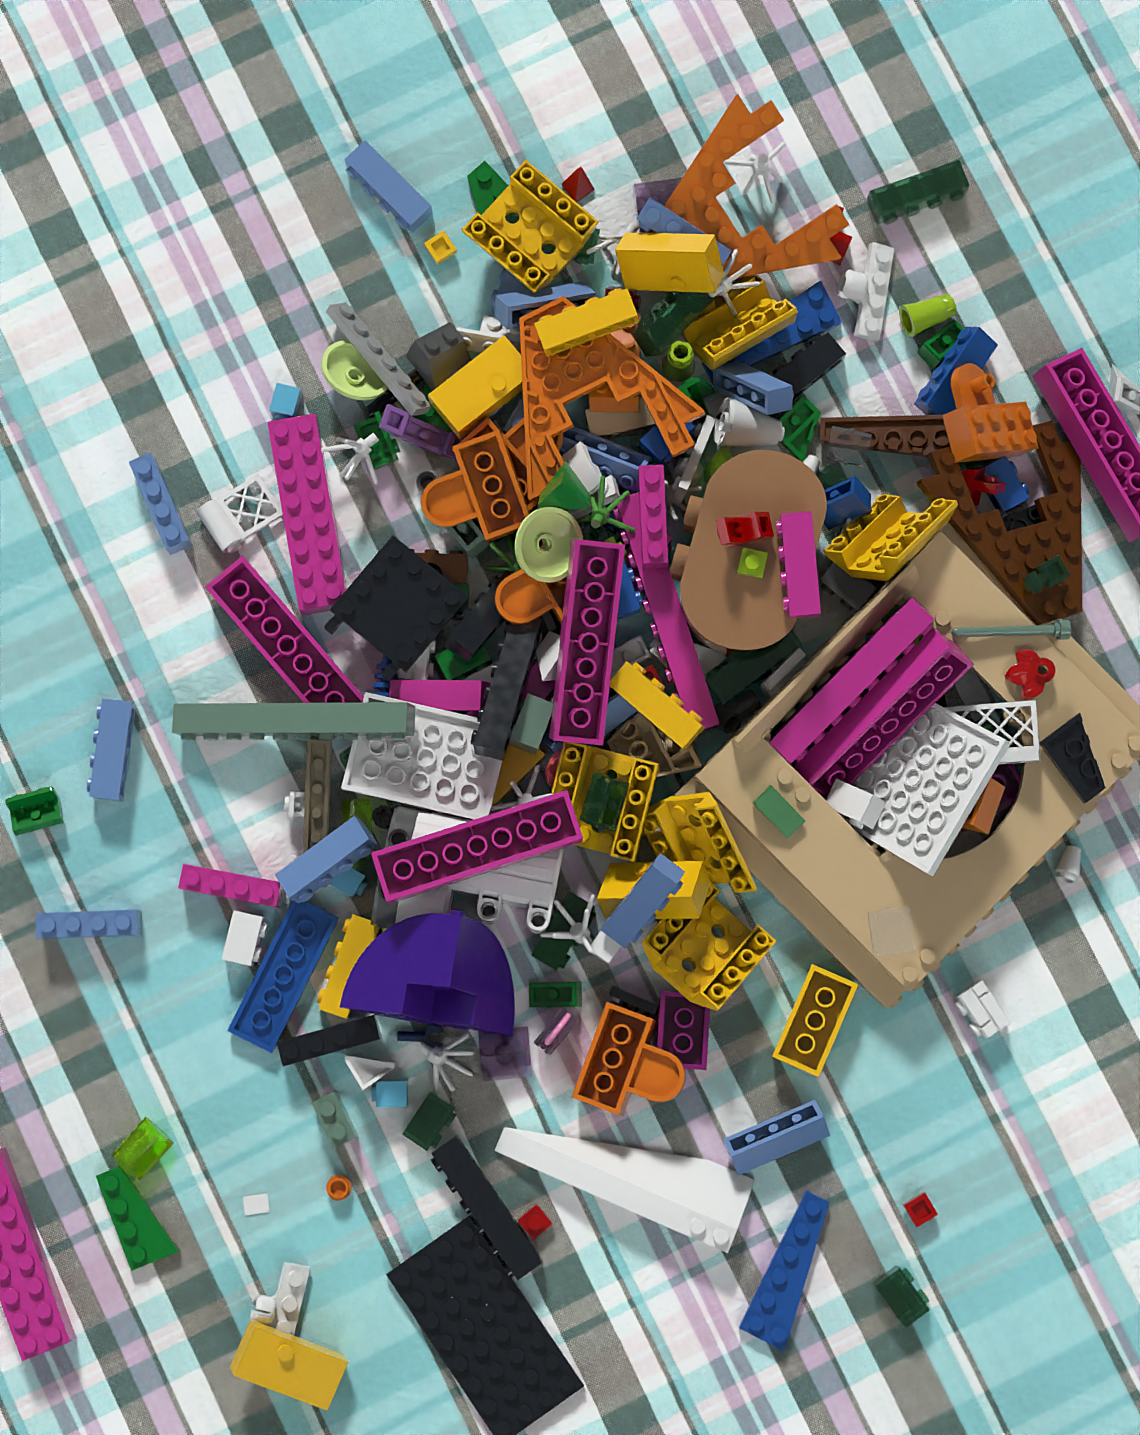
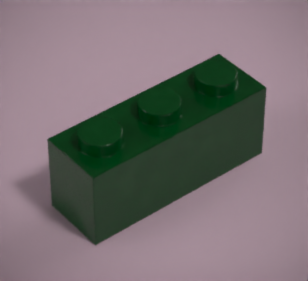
[531,891,596,971]

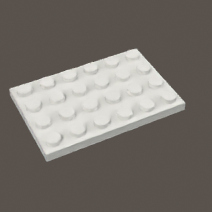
[341,692,503,820]

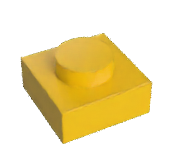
[424,230,457,265]

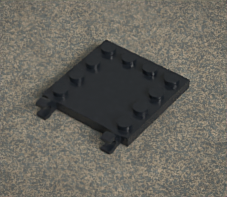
[324,535,469,682]

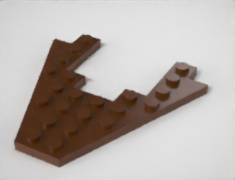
[916,421,1082,625]

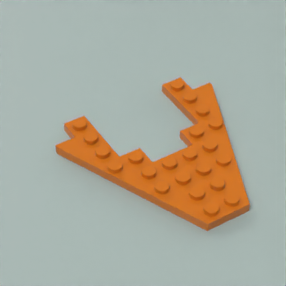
[647,94,850,292]
[519,296,705,511]

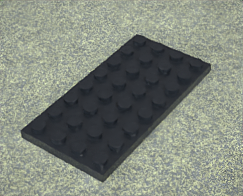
[386,1215,584,1435]

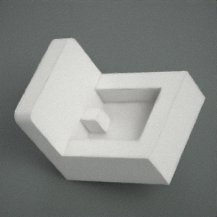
[284,791,305,817]

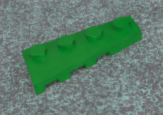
[96,1166,180,1271]

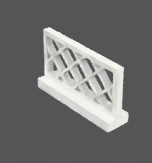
[944,700,1041,765]

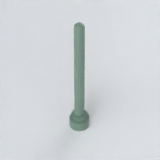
[951,620,1071,640]

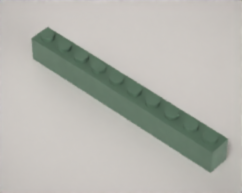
[172,702,415,740]

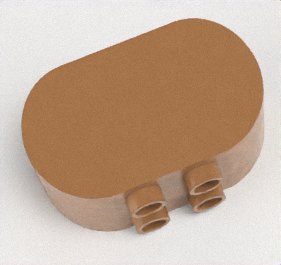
[670,450,827,659]

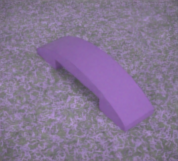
[379,404,465,461]

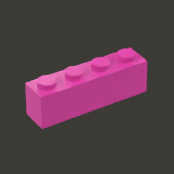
[638,465,668,569]
[776,511,821,619]
[389,680,491,717]
[178,864,283,908]

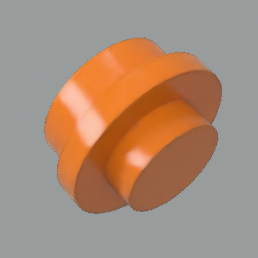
[326,1175,352,1201]

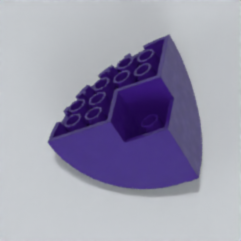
[340,910,515,1036]

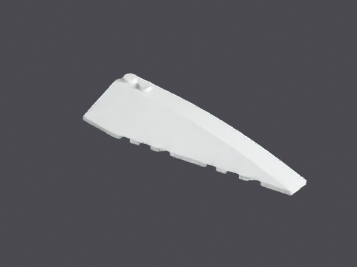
[495,1127,755,1253]

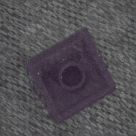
[478,1026,533,1081]

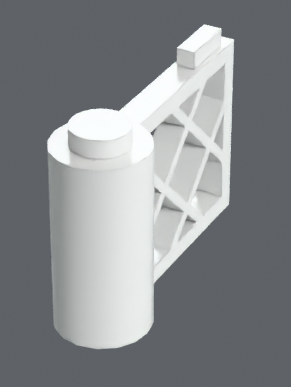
[196,474,283,554]

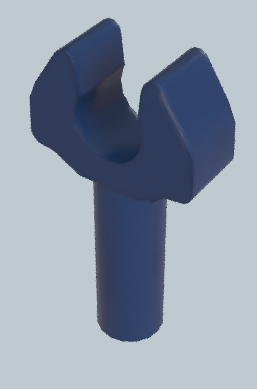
[397,1025,444,1048]

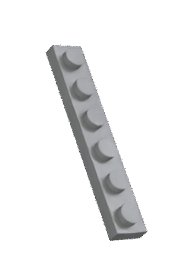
[326,302,432,416]

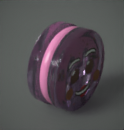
[534,1007,578,1055]

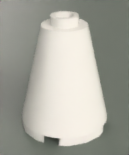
[714,397,785,447]

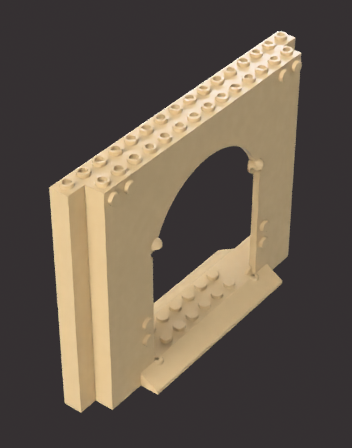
[673,522,1140,1009]

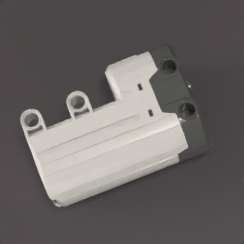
[371,805,564,934]

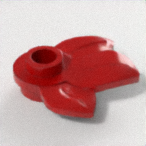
[1005,649,1056,700]

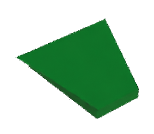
[538,461,590,510]

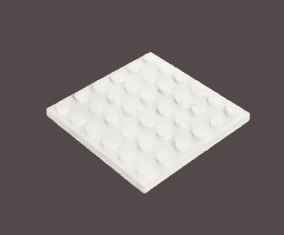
[845,703,1011,876]

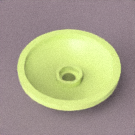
[321,340,388,400]
[515,507,583,583]

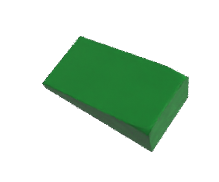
[917,319,964,369]
[752,785,805,839]
[529,982,582,1007]

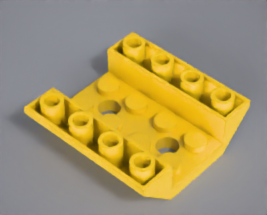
[461,160,599,293]
[673,275,798,371]
[824,494,958,581]
[551,742,659,862]
[643,792,757,893]
[641,883,776,1011]

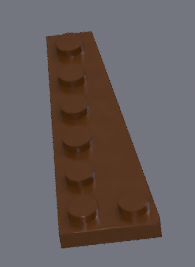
[820,415,950,458]

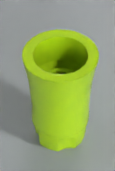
[899,293,957,337]
[662,341,695,382]

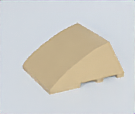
[607,690,703,777]

